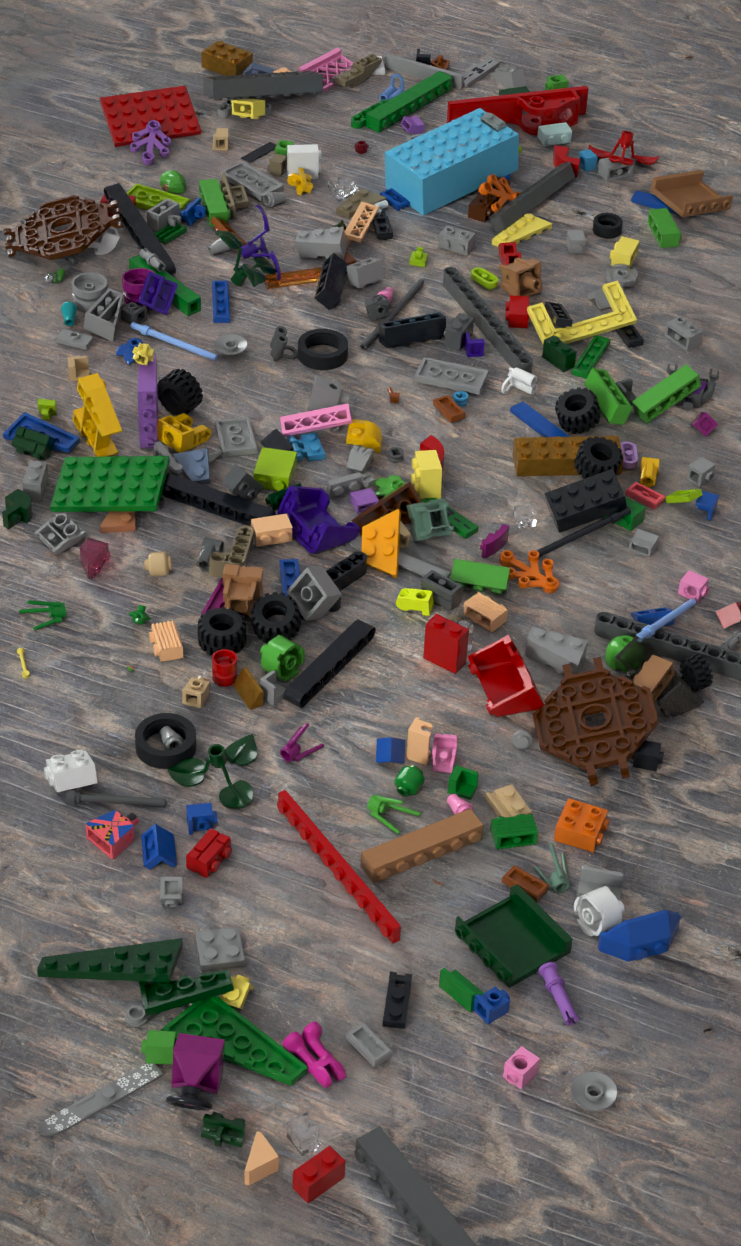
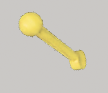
[17,647,30,678]

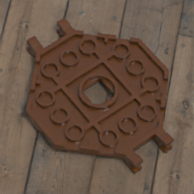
[3,195,123,260]
[533,657,659,786]

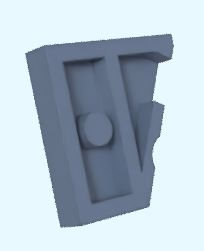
[242,63,276,75]
[174,448,211,484]

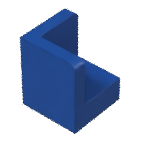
[695,491,719,521]
[376,737,405,764]

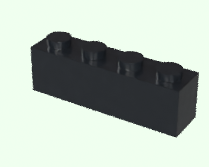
[314,253,348,310]
[378,312,446,348]

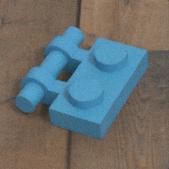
[288,433,325,462]

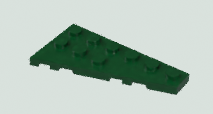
[37,938,183,983]

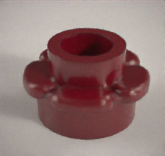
[354,141,369,154]

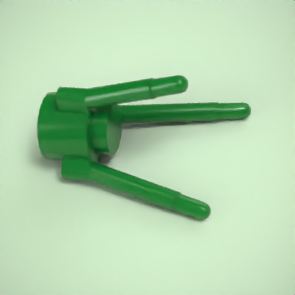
[19,600,66,630]

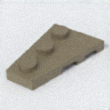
[336,188,387,218]

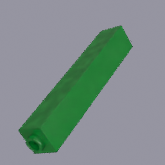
[129,255,201,316]

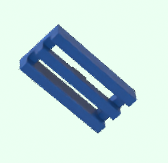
[380,188,410,211]

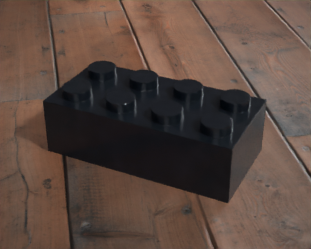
[544,469,627,533]

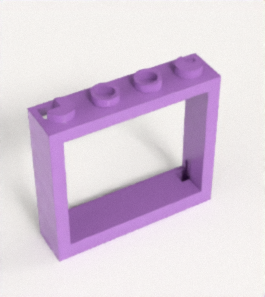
[138,353,158,448]

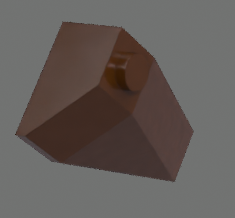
[351,482,422,535]

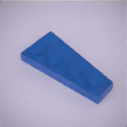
[3,412,80,453]

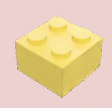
[411,450,442,499]

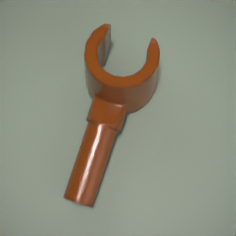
[387,387,400,403]

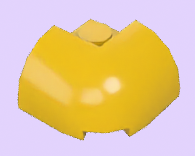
[346,419,383,453]

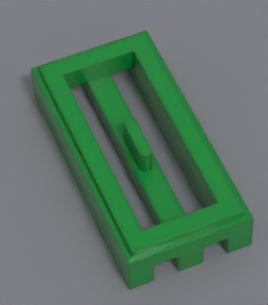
[154,222,187,244]

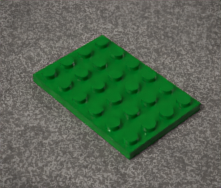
[50,456,170,512]

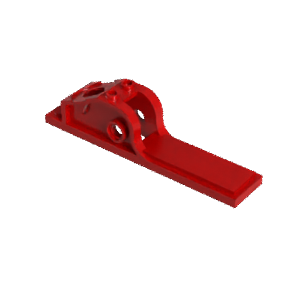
[447,86,589,136]

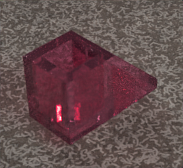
[80,537,110,580]

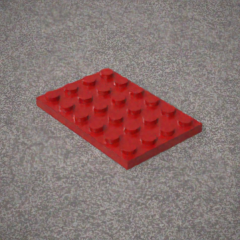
[100,85,201,147]

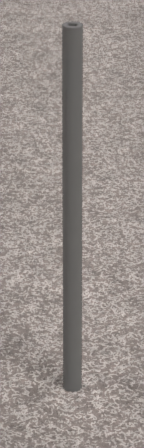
[360,279,424,350]

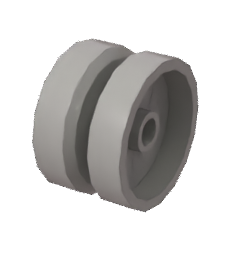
[71,272,108,312]

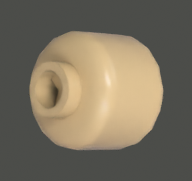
[144,552,172,577]

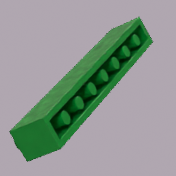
[366,71,453,133]

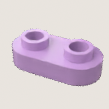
[620,441,638,469]

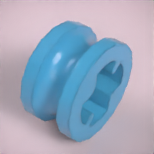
[453,391,468,406]

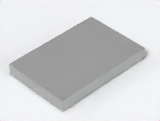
[215,417,258,457]

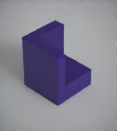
[464,332,485,357]

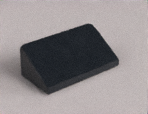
[261,429,293,451]

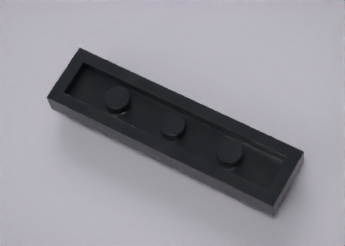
[545,301,573,328]

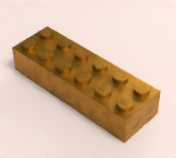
[512,435,624,476]

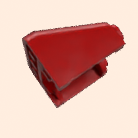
[467,635,544,717]

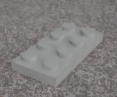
[220,161,284,201]
[414,357,489,395]

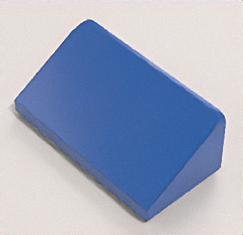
[631,607,674,626]

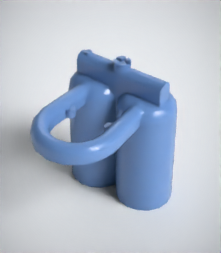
[379,74,406,101]

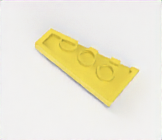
[492,213,552,247]

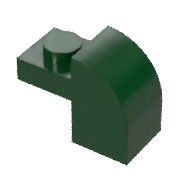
[2,489,32,529]

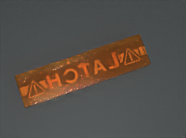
[264,267,322,289]

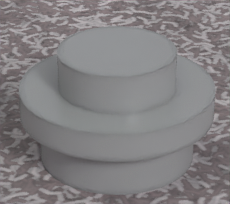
[512,729,532,749]
[125,1005,148,1027]

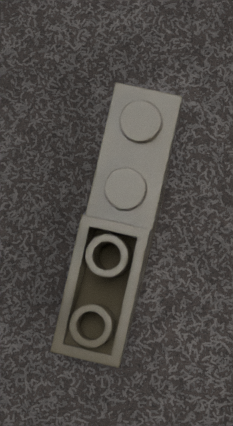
[334,54,382,88]

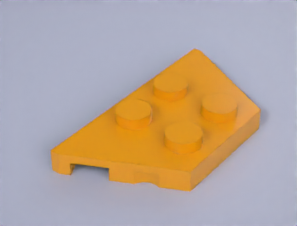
[361,509,401,578]

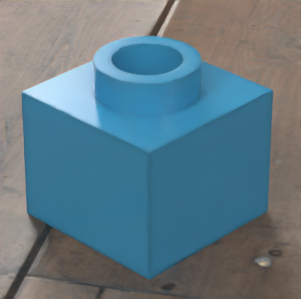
[579,149,598,172]

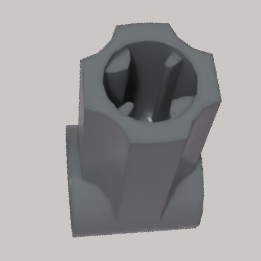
[197,538,224,572]

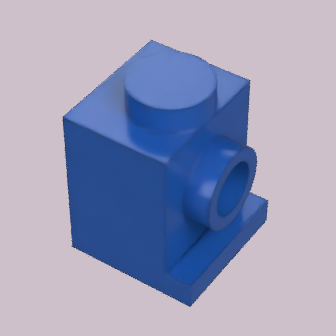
[186,803,217,835]
[474,986,510,1025]

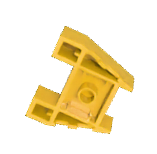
[72,373,122,457]

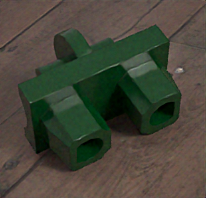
[201,1112,246,1147]

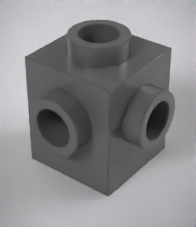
[364,295,391,320]

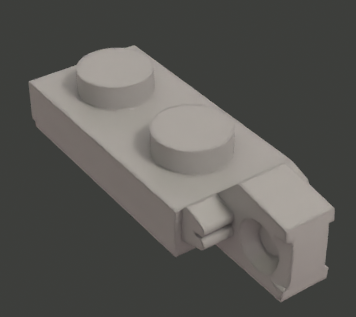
[326,472,376,498]

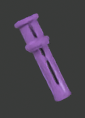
[538,962,579,1025]

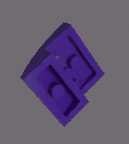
[138,271,178,315]

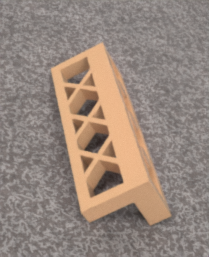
[345,202,379,248]

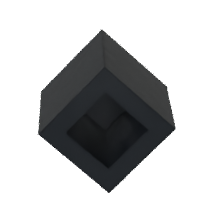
[633,740,664,771]

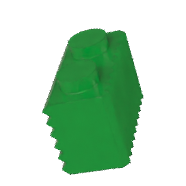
[490,814,538,850]

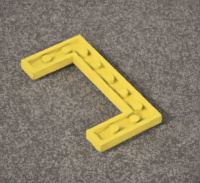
[527,280,637,344]

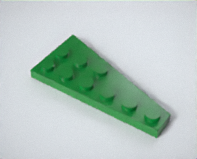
[161,996,308,1086]

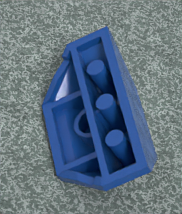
[598,910,681,962]

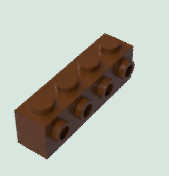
[468,176,512,223]

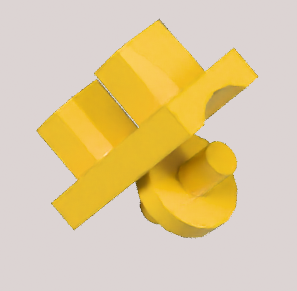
[287,167,313,195]

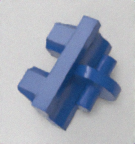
[180,198,207,225]

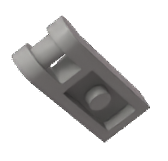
[154,441,183,478]

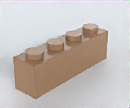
[633,655,675,703]

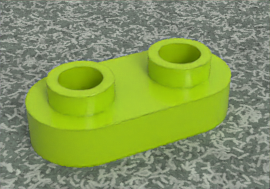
[471,267,498,290]

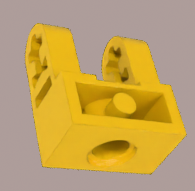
[157,413,212,453]

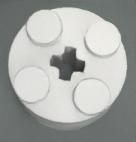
[574,886,625,936]

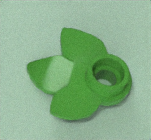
[375,475,405,496]

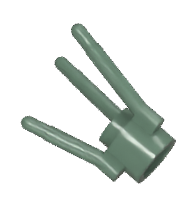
[534,842,571,893]

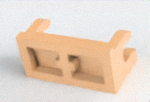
[406,717,433,765]

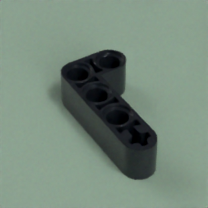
[326,552,367,612]

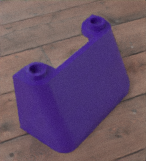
[277,485,361,554]

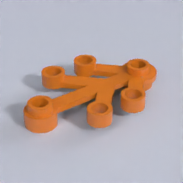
[479,174,521,212]
[500,550,560,593]

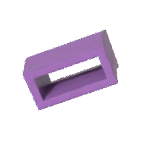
[401,116,425,134]
[350,488,379,513]

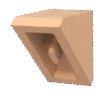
[245,1131,279,1185]

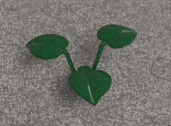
[215,231,277,287]
[168,734,258,809]

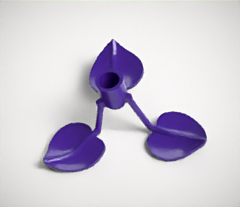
[241,204,281,280]

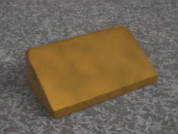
[234,667,264,710]

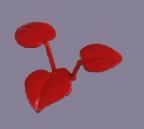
[588,131,659,166]

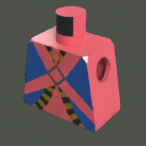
[86,810,139,860]

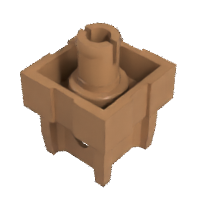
[499,258,542,296]
[223,564,263,618]

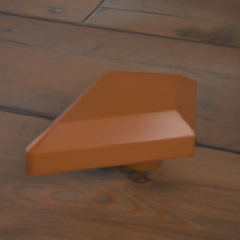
[430,55,450,70]

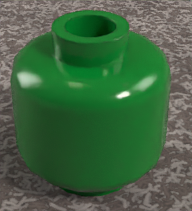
[394,765,425,796]

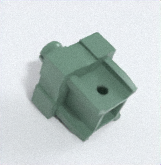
[406,498,454,541]

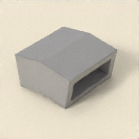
[629,529,659,557]

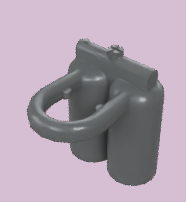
[270,326,298,361]

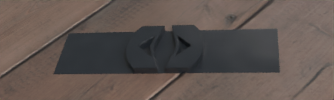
[241,142,276,162]

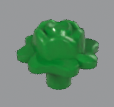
[129,605,151,625]

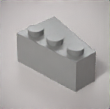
[295,227,347,260]
[83,288,123,341]
[525,627,588,675]

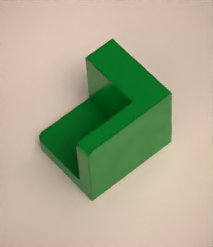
[448,765,479,800]

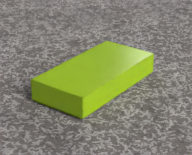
[665,489,703,504]

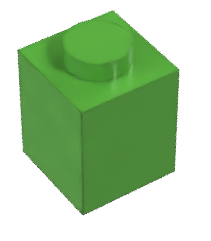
[141,1030,176,1065]

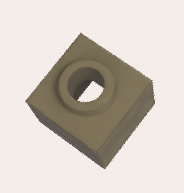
[268,153,287,176]

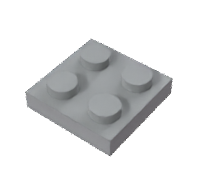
[195,927,245,971]

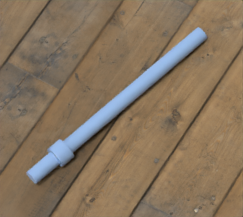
[130,322,218,361]
[636,598,696,641]

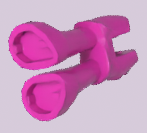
[283,1021,346,1089]

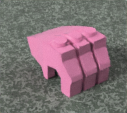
[432,733,457,773]

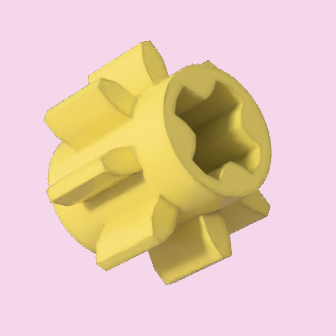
[132,343,154,365]

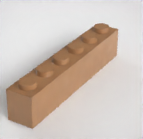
[361,809,484,883]

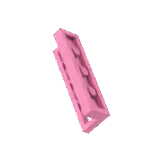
[280,404,352,437]

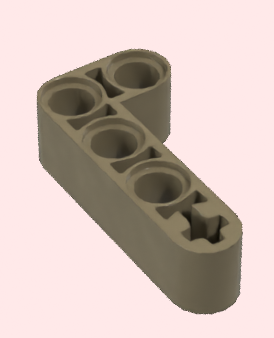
[209,525,254,578]

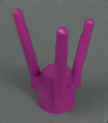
[280,723,324,762]

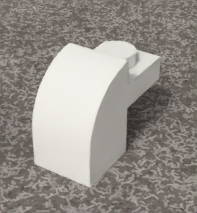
[88,227,120,255]

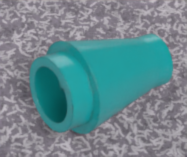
[61,301,77,326]

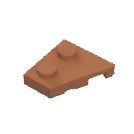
[100,511,136,533]

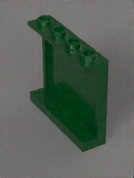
[455,884,573,988]

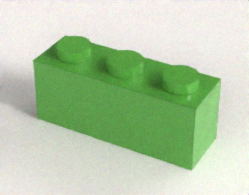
[647,208,682,248]
[451,559,511,595]

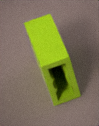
[253,447,297,491]

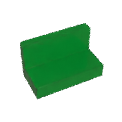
[439,968,484,1013]

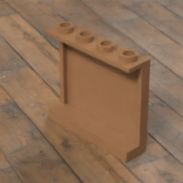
[650,170,733,217]

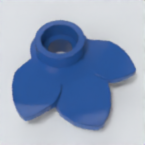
[116,338,143,365]

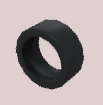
[592,213,623,239]

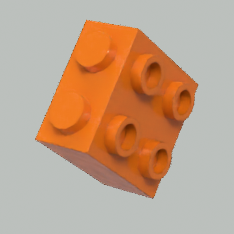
[554,798,610,853]

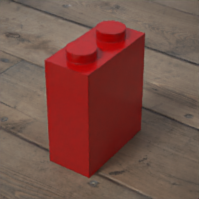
[423,614,469,674]

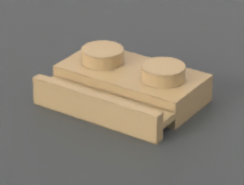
[485,784,532,817]

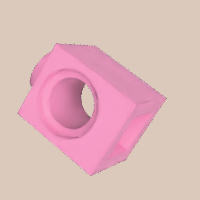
[678,570,709,603]
[503,1046,540,1089]

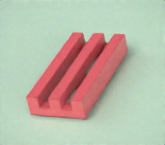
[625,482,665,510]

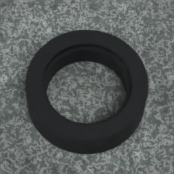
[298,329,348,370]
[135,713,196,769]

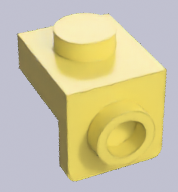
[220,975,254,1010]

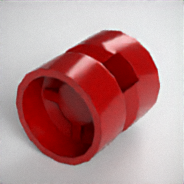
[212,649,237,687]

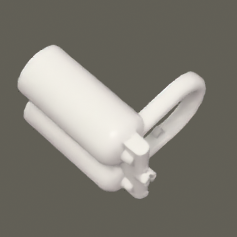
[501,367,538,395]

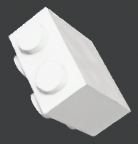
[287,144,322,179]
[44,750,98,792]

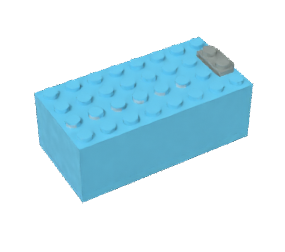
[385,108,519,216]

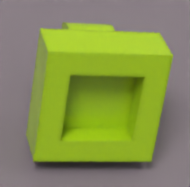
[409,247,428,267]
[37,398,58,420]

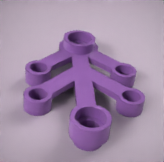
[130,120,171,166]

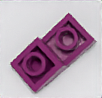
[480,524,509,558]

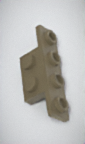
[220,172,249,217]

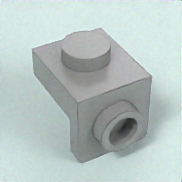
[160,877,183,907]

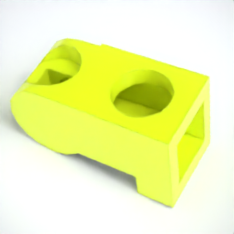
[396,588,434,616]

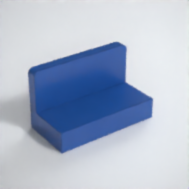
[141,824,177,870]

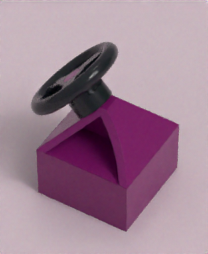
[166,1033,225,1111]

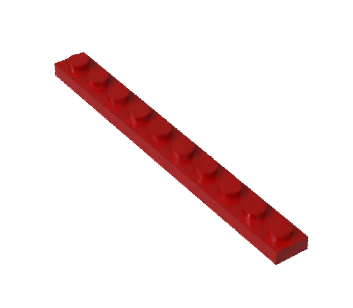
[277,790,401,943]

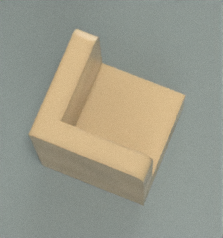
[67,356,89,381]

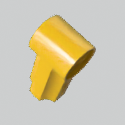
[640,457,660,488]

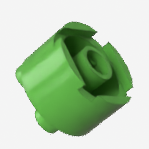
[260,635,305,681]

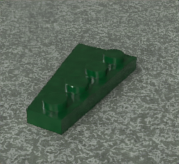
[139,970,234,1016]

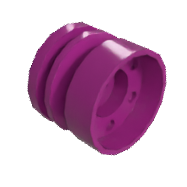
[122,268,155,308]

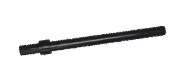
[537,507,631,557]

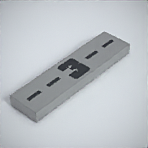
[463,58,500,88]

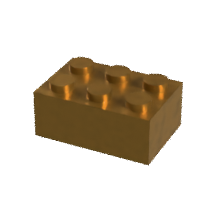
[201,41,253,76]

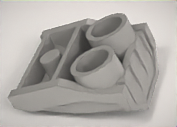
[34,513,88,555]

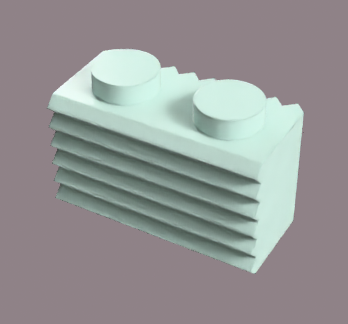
[537,122,572,147]

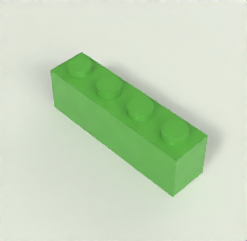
[199,179,231,227]
[632,364,701,424]
[584,368,633,425]

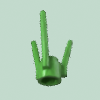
[367,794,421,834]

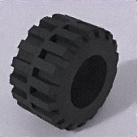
[157,369,203,416]
[555,387,601,434]
[574,436,623,479]
[251,592,301,643]
[198,607,246,655]

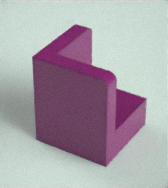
[690,412,718,437]

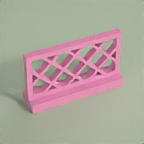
[299,47,353,92]

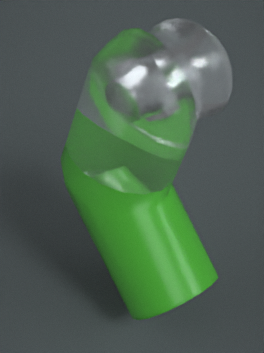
[45,268,65,284]

